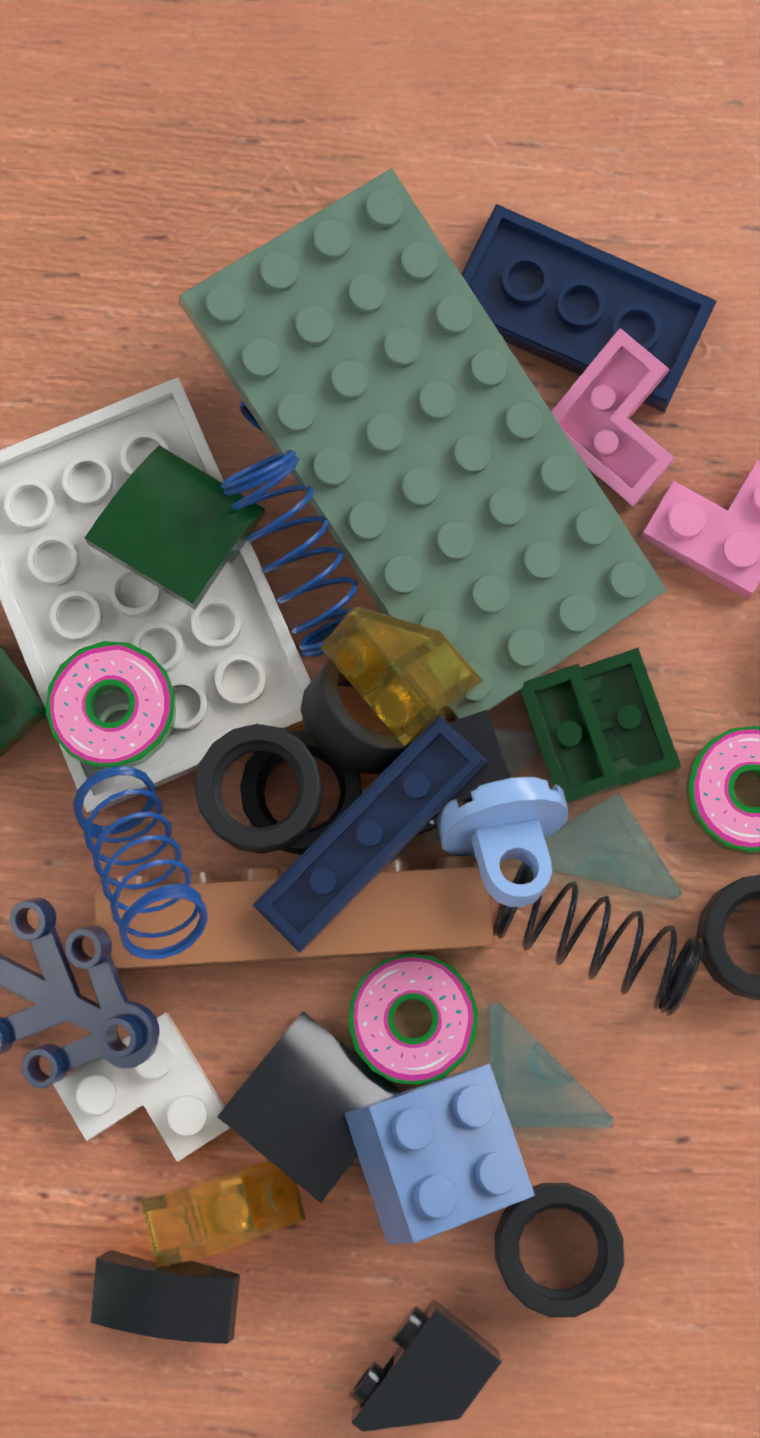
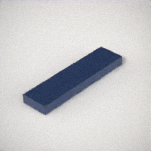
[253,715,488,953]

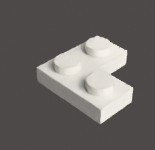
[53,1013,230,1162]

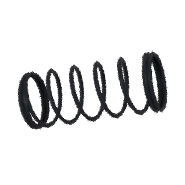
[493,862,704,1016]

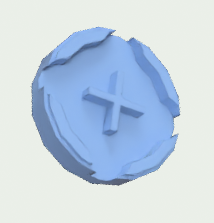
[436,777,568,907]

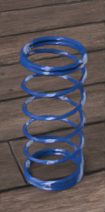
[221,450,376,657]
[73,766,208,959]

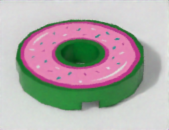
[46,641,176,770]
[685,726,760,855]
[348,953,478,1085]

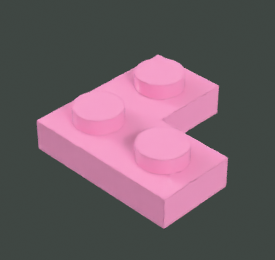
[551,328,676,506]
[640,460,760,599]

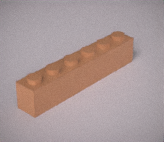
[94,856,494,972]

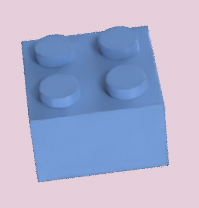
[344,1064,535,1244]

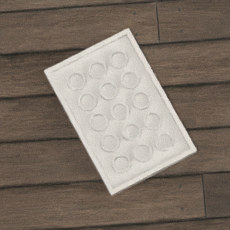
[0,377,311,815]

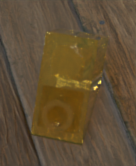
[320,606,483,746]
[140,1160,306,1267]

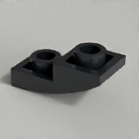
[90,1250,240,1344]

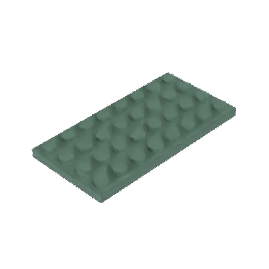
[179,168,667,721]

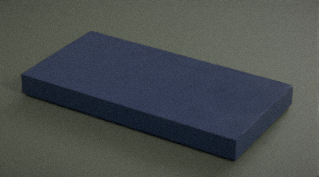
[461,204,717,413]

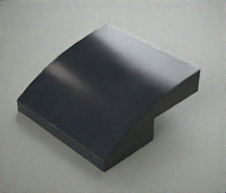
[217,1011,402,1203]

